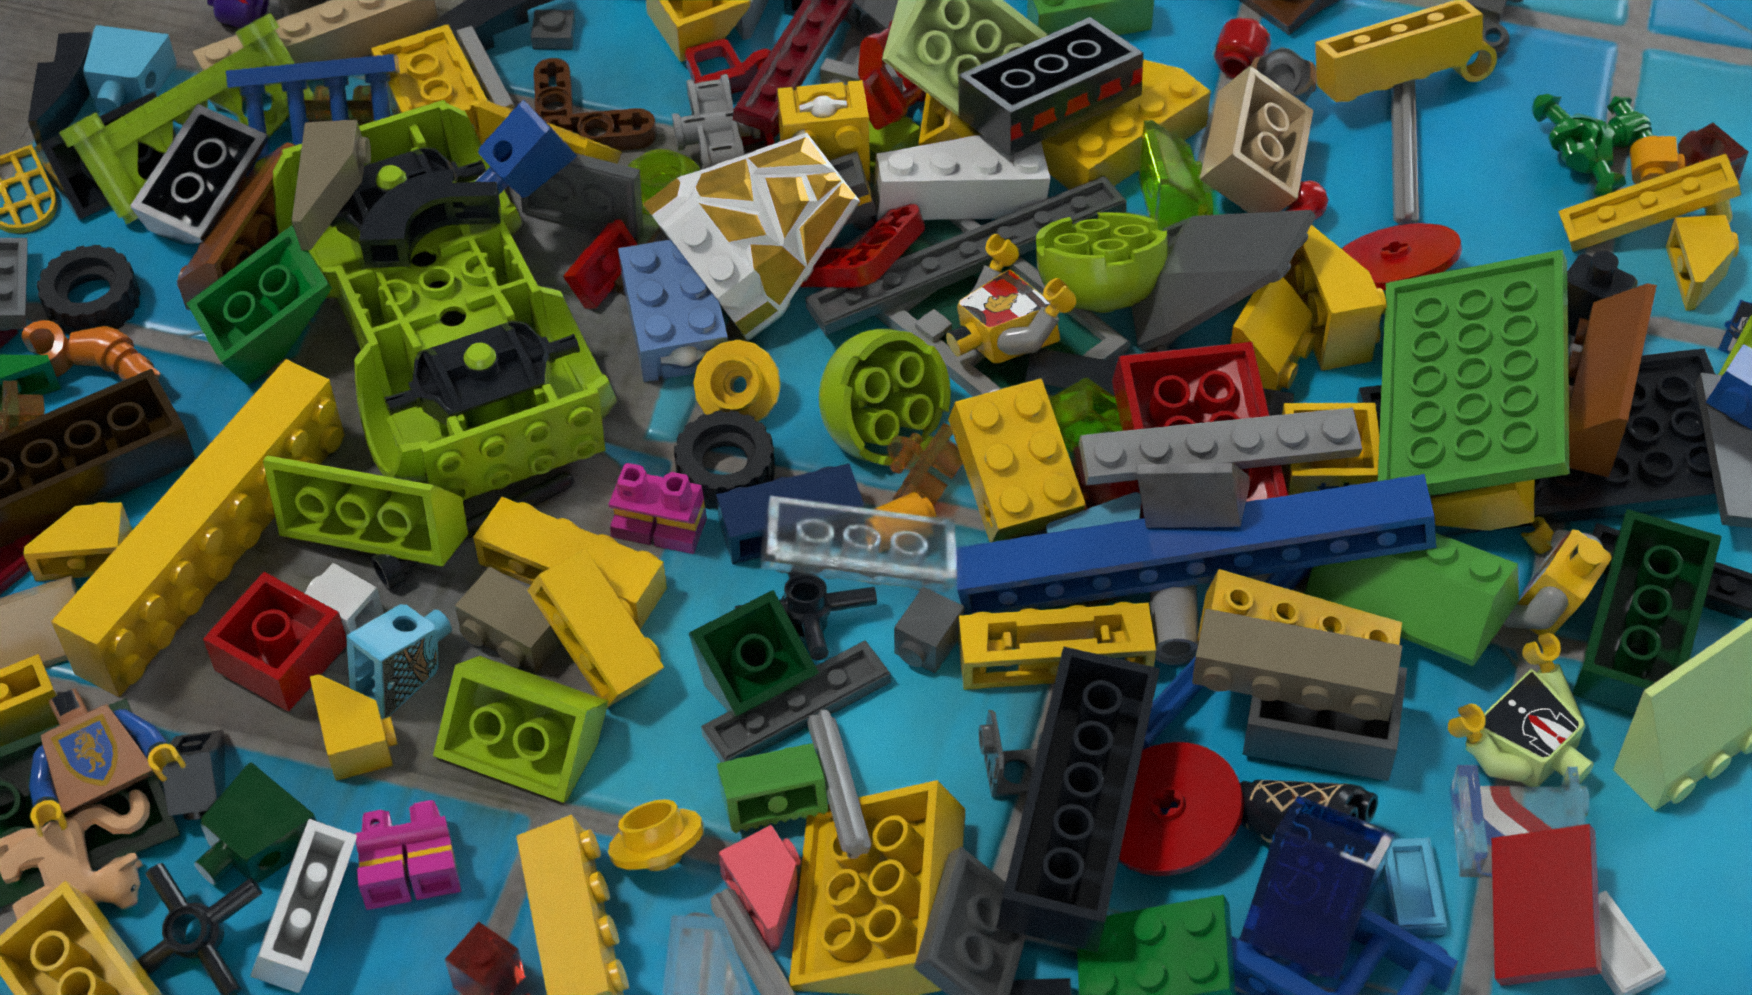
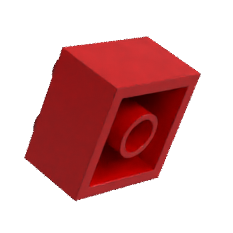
[203,572,347,712]

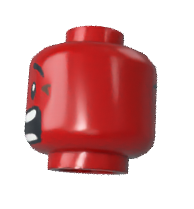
[1213,18,1271,78]

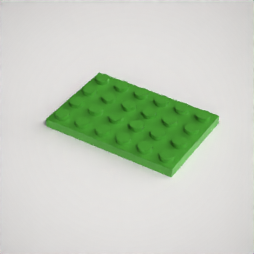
[1378,249,1570,496]

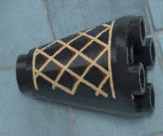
[1240,779,1378,850]

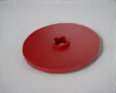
[1342,223,1462,290]
[1118,742,1244,876]

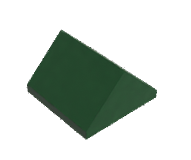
[689,590,819,718]

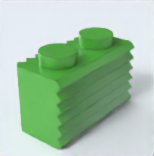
[716,743,829,833]

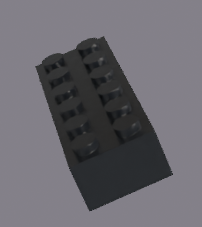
[997,646,1160,952]

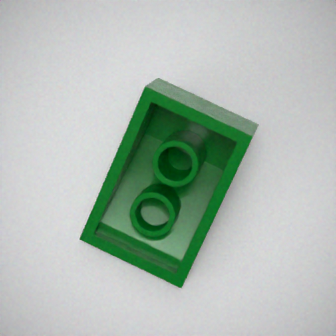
[187,225,332,385]

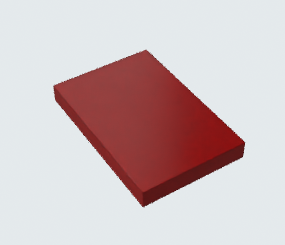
[1491,824,1602,986]

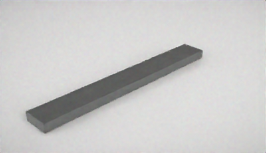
[805,176,1127,335]

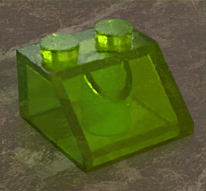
[1138,120,1213,231]

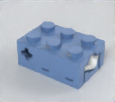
[618,239,728,382]

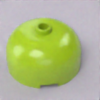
[1036,212,1168,313]
[819,329,951,466]

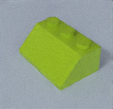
[433,656,609,803]

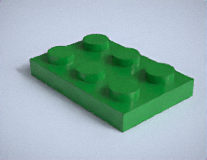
[1077,894,1236,995]

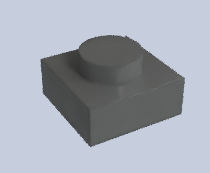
[531,10,576,49]

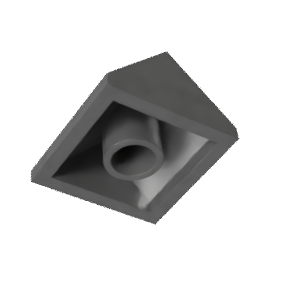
[1137,463,1250,528]

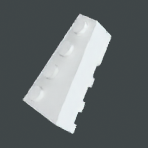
[872,134,1050,221]

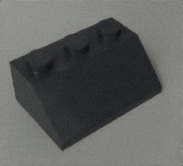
[34,91,177,220]
[130,104,270,245]

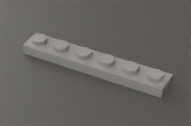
[1079,407,1363,485]

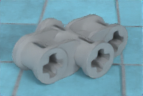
[672,74,760,169]

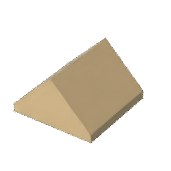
[0,575,78,669]

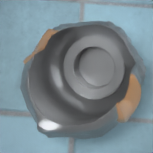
[1251,47,1317,103]

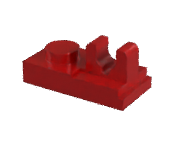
[563,220,638,309]

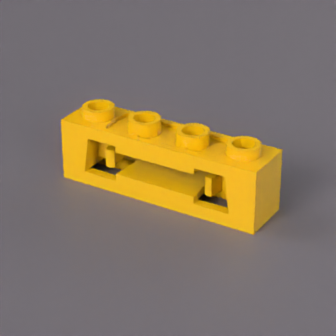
[958,602,1156,690]

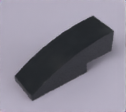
[28,32,92,145]

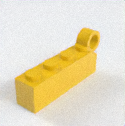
[1315,0,1497,103]

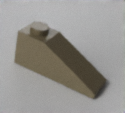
[292,120,371,251]

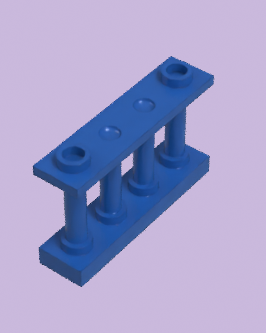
[226,54,400,172]
[1232,901,1458,995]

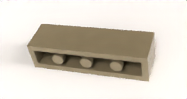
[1192,609,1402,721]

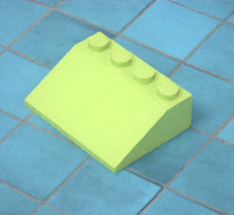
[882,0,1048,117]
[1613,618,1752,811]

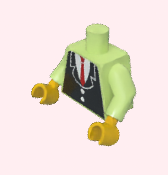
[1448,633,1594,787]

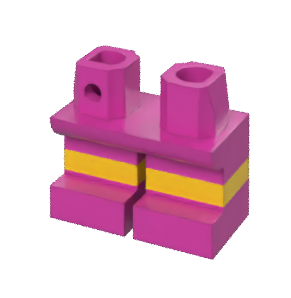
[608,463,707,554]
[355,800,461,910]

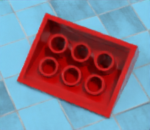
[1112,342,1288,519]

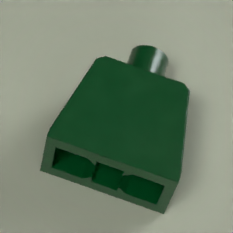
[194,762,317,885]

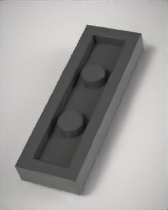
[0,238,28,331]

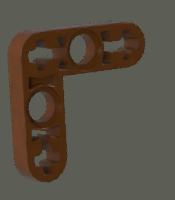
[534,58,657,151]

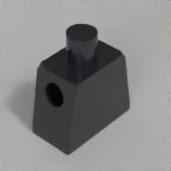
[1567,251,1638,337]

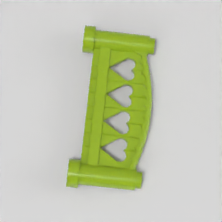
[59,13,319,224]

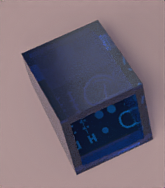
[1239,796,1395,980]

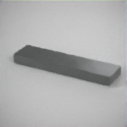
[1695,373,1752,528]
[701,640,891,762]

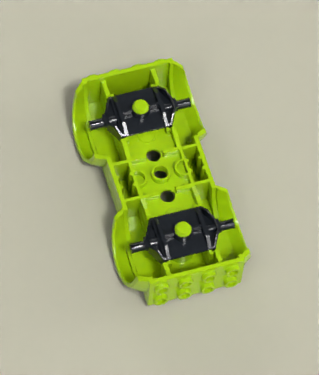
[273,100,617,501]

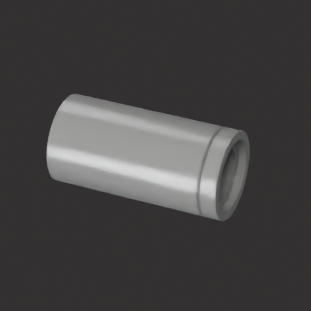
[1150,585,1199,665]

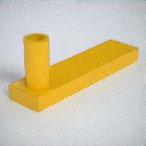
[1558,153,1741,252]

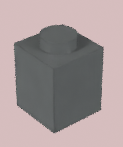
[894,587,964,673]

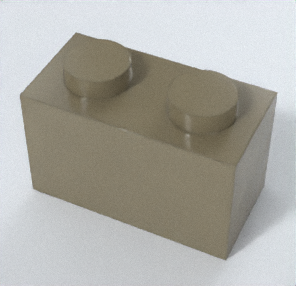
[455,566,562,674]

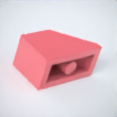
[718,825,801,953]

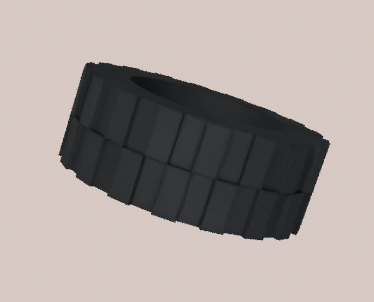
[37,245,141,336]
[674,410,775,510]

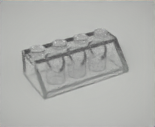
[760,496,957,593]

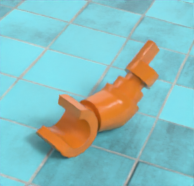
[21,320,161,380]

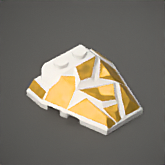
[643,133,860,342]

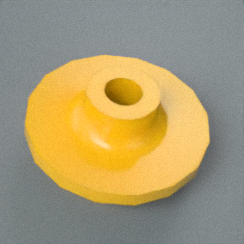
[693,340,781,422]
[608,799,704,871]

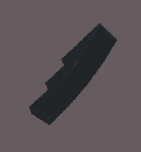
[419,0,554,51]

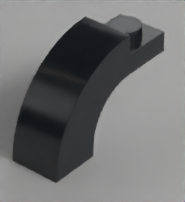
[359,169,501,268]

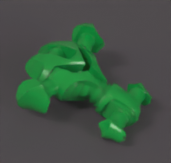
[1532,94,1654,197]

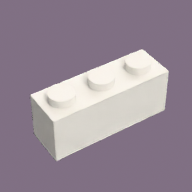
[250,819,357,993]

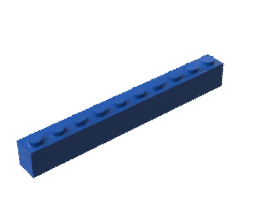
[954,474,1437,615]

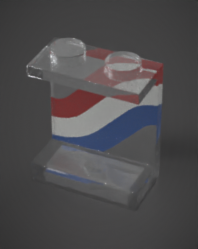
[1450,765,1589,878]

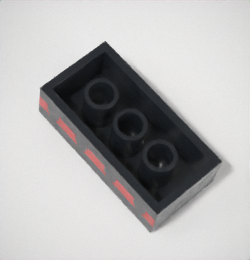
[958,17,1144,155]

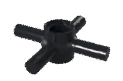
[734,552,877,660]
[136,863,263,995]

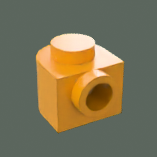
[1630,136,1685,184]

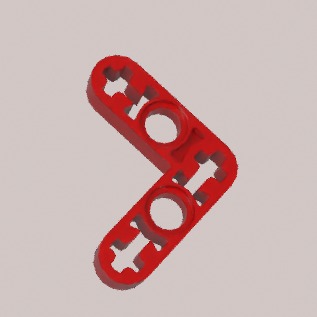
[800,204,925,287]

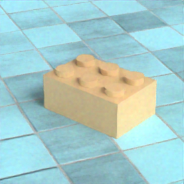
[1200,66,1313,213]

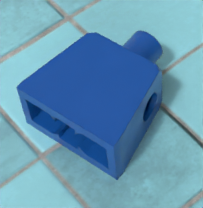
[476,99,577,198]

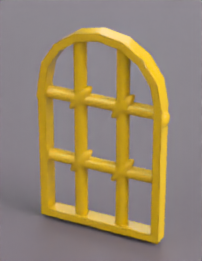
[0,144,58,234]

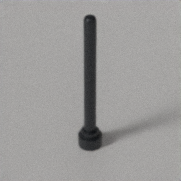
[371,472,574,589]

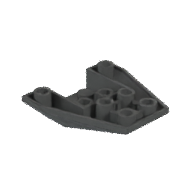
[1132,210,1316,351]

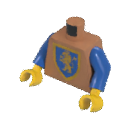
[29,688,186,837]

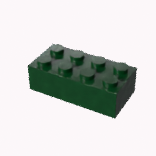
[1572,509,1722,714]

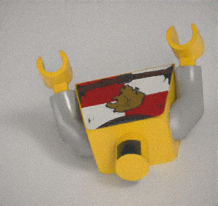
[946,234,1076,363]
[1504,516,1612,636]

